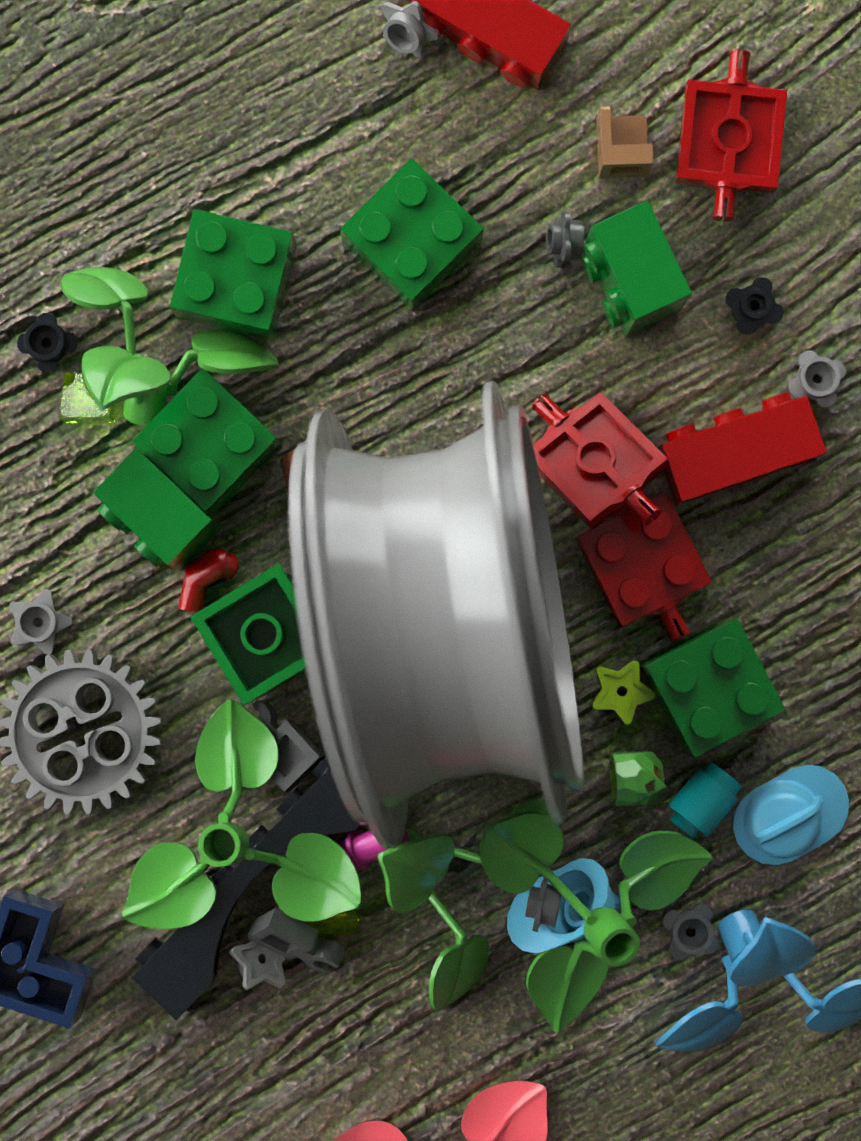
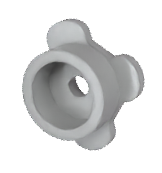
[788,351,846,408]

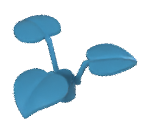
[654,910,861,1051]

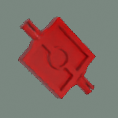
[675,49,787,222]
[532,392,668,529]
[575,492,712,642]

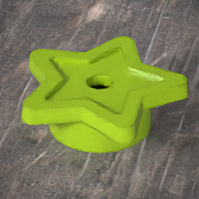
[591,660,656,725]

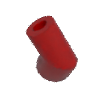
[178,548,239,613]

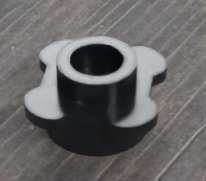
[725,277,784,335]
[17,313,78,373]

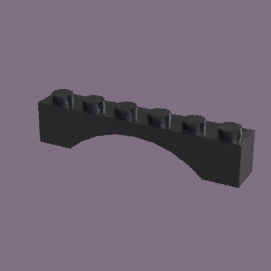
[131,756,361,1020]

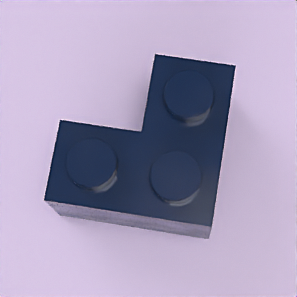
[0,889,97,1029]

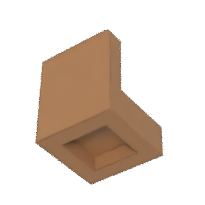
[596,106,653,178]

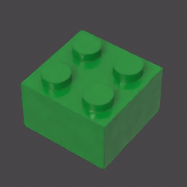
[340,158,484,312]
[580,200,692,338]
[169,209,297,341]
[132,369,281,517]
[92,447,222,571]
[190,563,307,706]
[640,618,786,758]

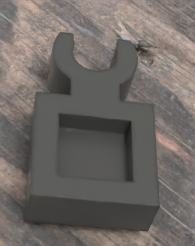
[252,700,326,792]
[247,908,345,974]

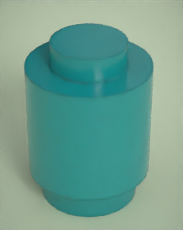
[668,761,742,839]

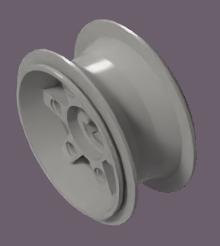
[289,381,584,849]

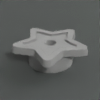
[381,1,439,57]
[9,589,72,655]
[229,940,286,990]

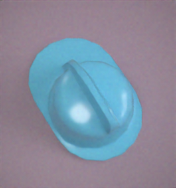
[733,765,849,865]
[507,858,621,954]

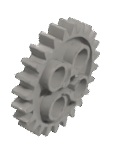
[0,649,164,815]

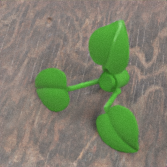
[61,267,279,426]
[122,700,362,929]
[378,797,552,1012]
[479,811,713,1033]

